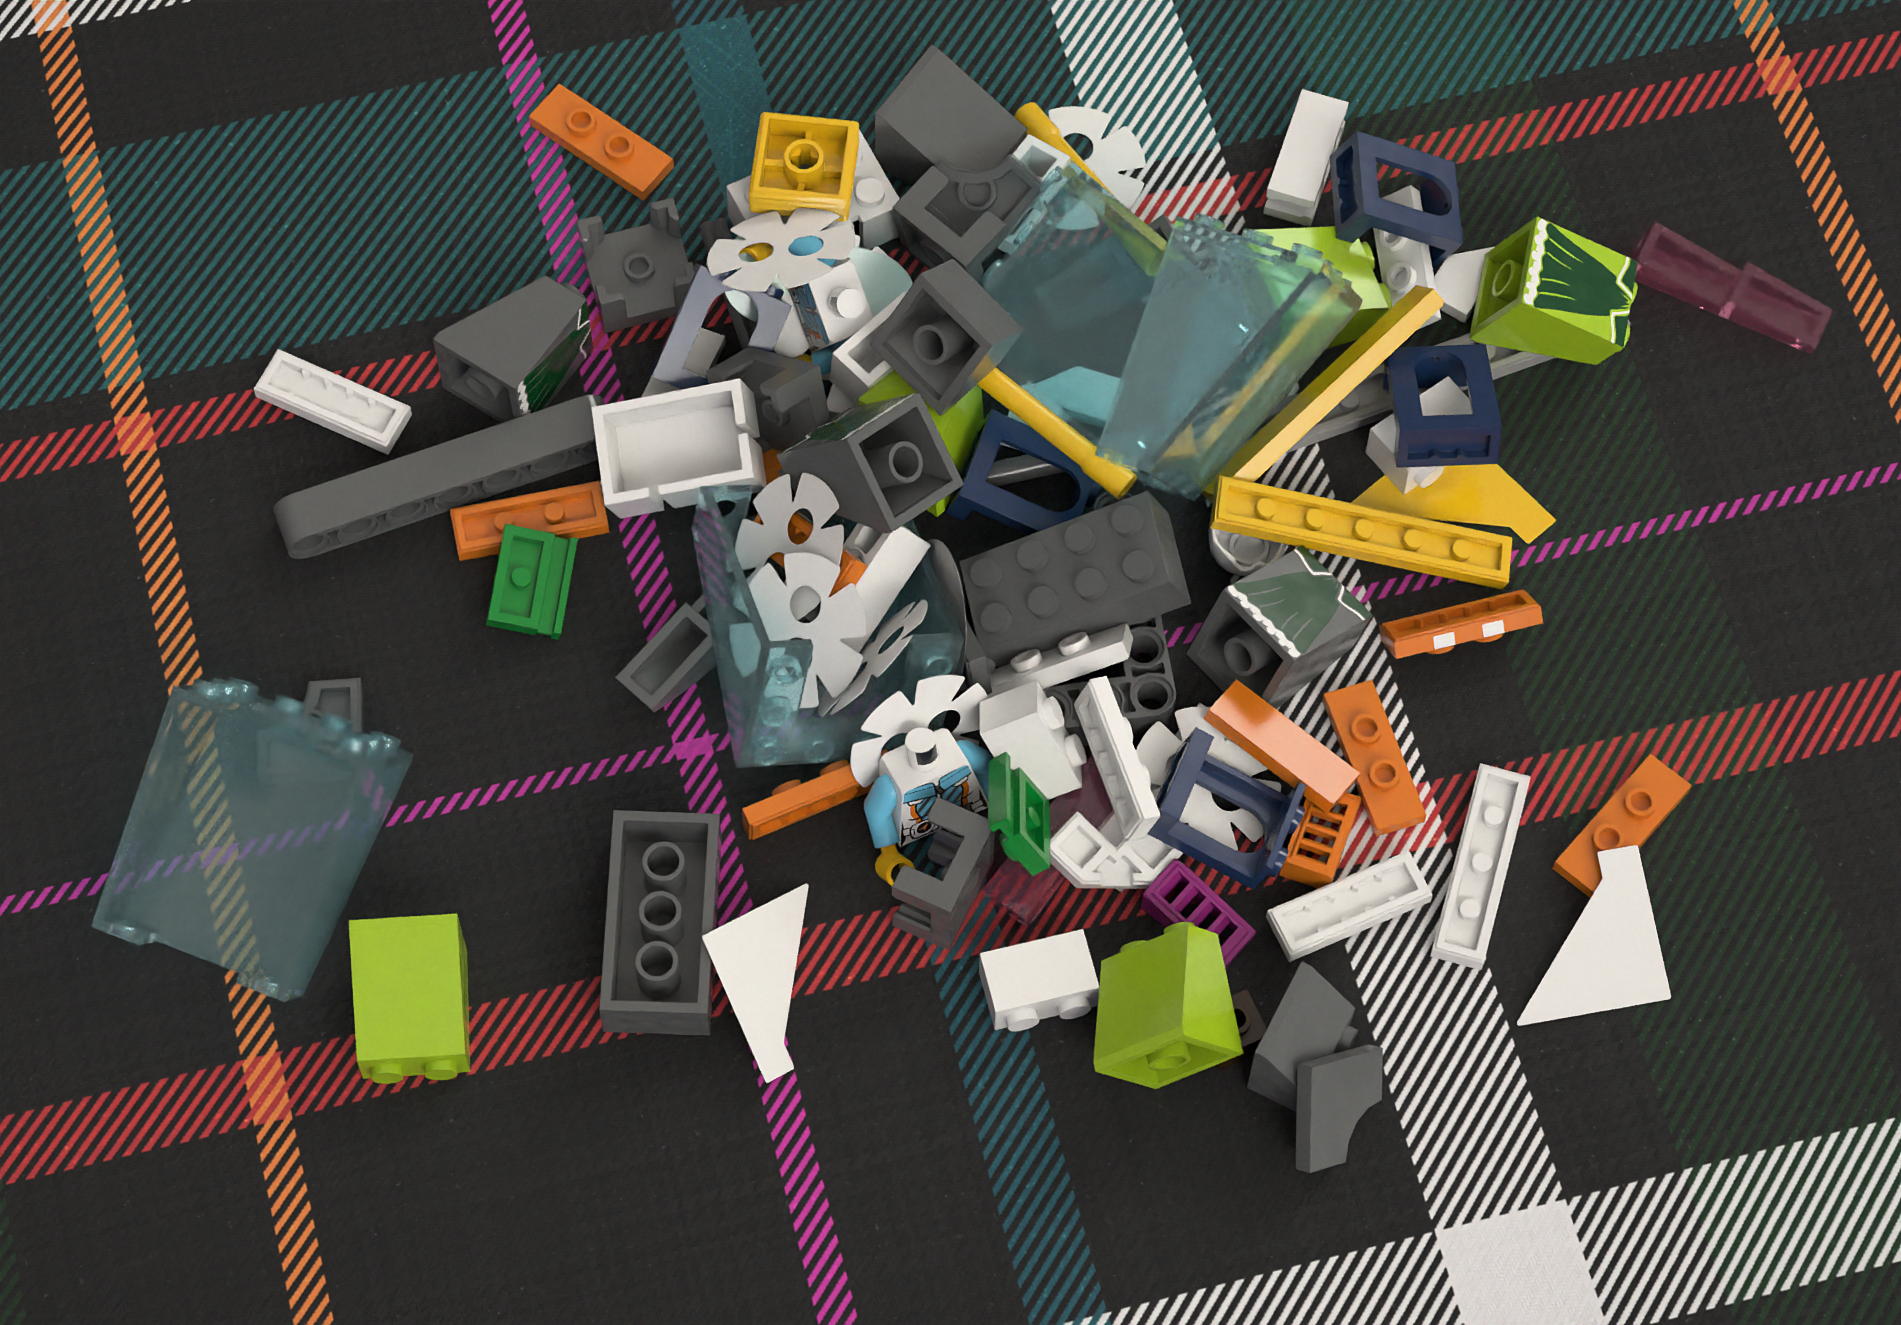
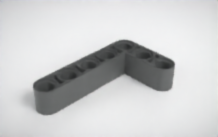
[1042,491,1176,746]

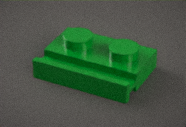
[485,524,578,640]
[988,752,1050,876]

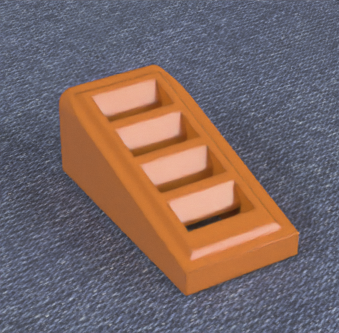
[1279,792,1362,889]

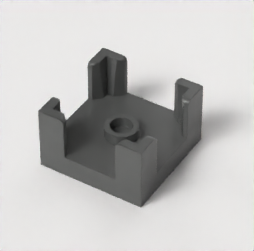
[892,165,1014,292]
[577,198,695,333]
[706,346,830,477]
[892,797,995,951]

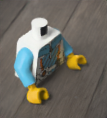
[739,235,873,375]
[864,727,993,886]

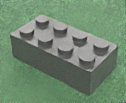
[959,491,1191,668]
[599,810,722,1036]

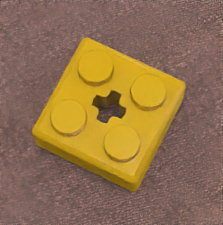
[748,112,859,222]

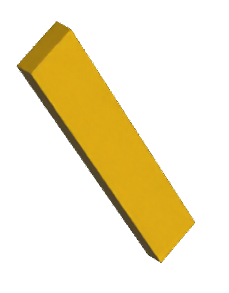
[1198,285,1444,503]
[1210,475,1512,590]

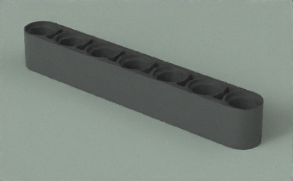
[273,395,605,559]

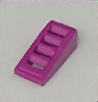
[1141,858,1256,969]

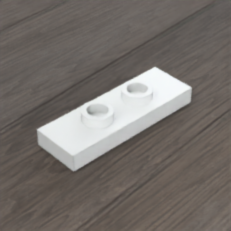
[1373,185,1441,330]
[254,349,412,455]
[988,622,1133,698]
[1074,676,1161,842]
[1266,850,1432,962]

